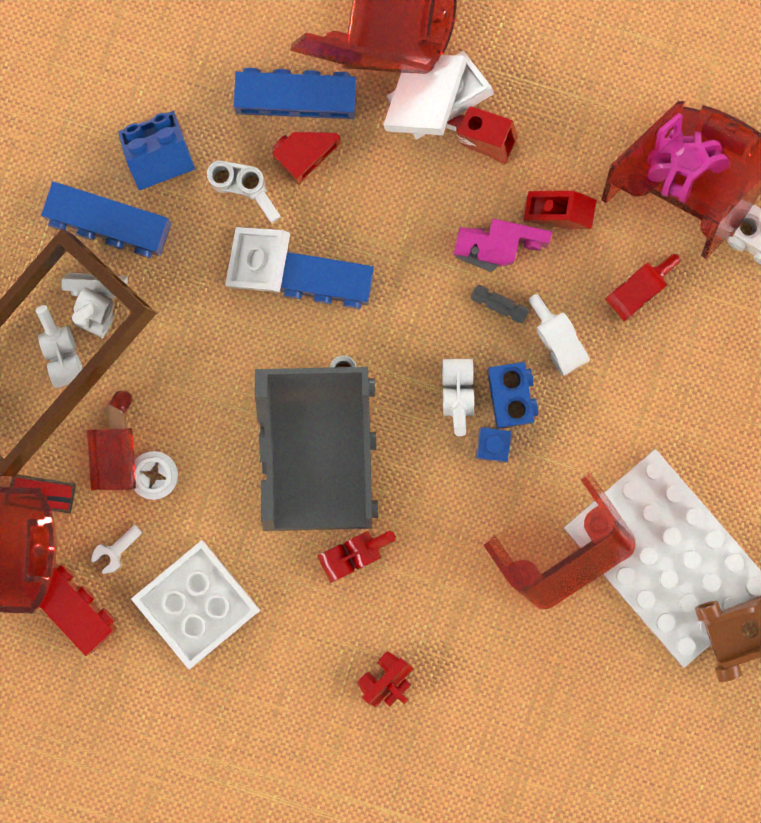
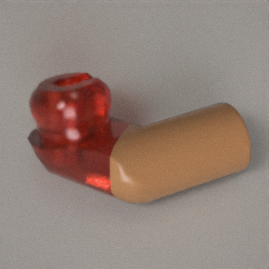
[105,391,133,436]

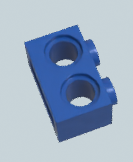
[487,362,539,429]

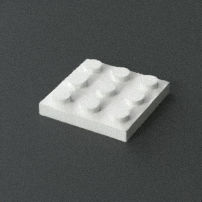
[131,540,260,670]

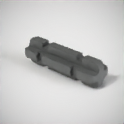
[471,285,529,323]

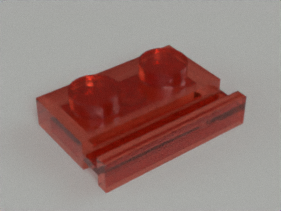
[87,428,136,491]

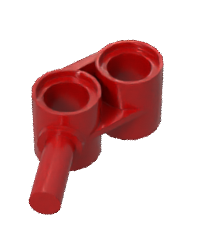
[605,253,681,322]
[317,530,396,583]

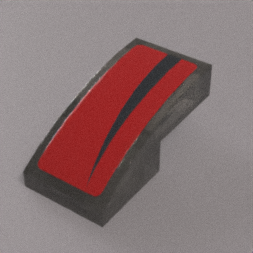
[7,474,76,514]

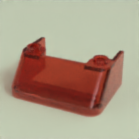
[483,471,636,610]

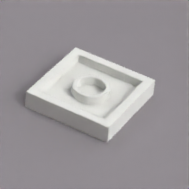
[225,227,290,293]

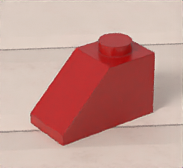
[272,132,341,185]
[523,190,597,229]

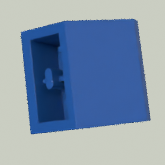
[118,111,195,190]

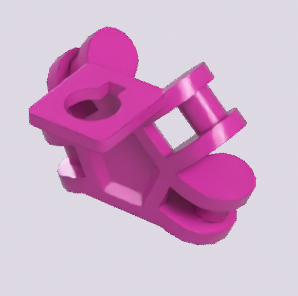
[648,113,730,203]

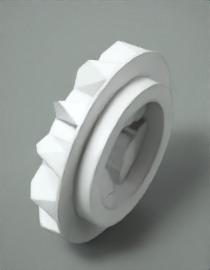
[129,451,178,500]

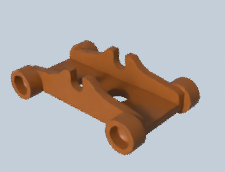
[695,596,761,682]

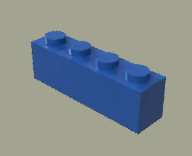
[234,68,357,120]
[41,181,171,259]

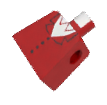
[446,106,518,164]

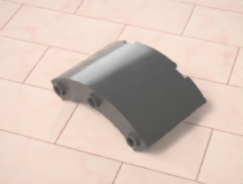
[255,367,378,531]

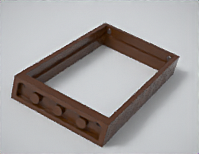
[0,229,157,477]

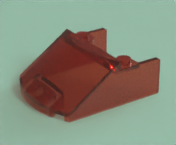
[291,0,457,74]
[601,101,761,259]
[0,487,57,614]

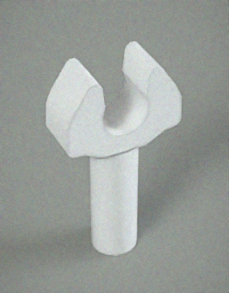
[91,524,143,574]

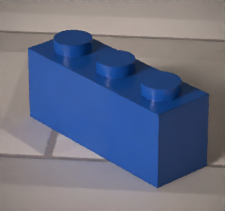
[280,252,374,309]

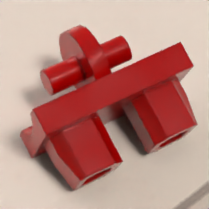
[357,651,414,708]

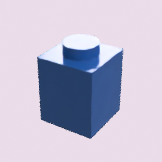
[475,427,512,463]

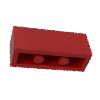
[23,563,117,656]

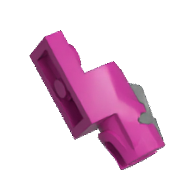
[453,219,552,272]

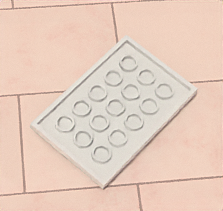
[563,449,761,668]

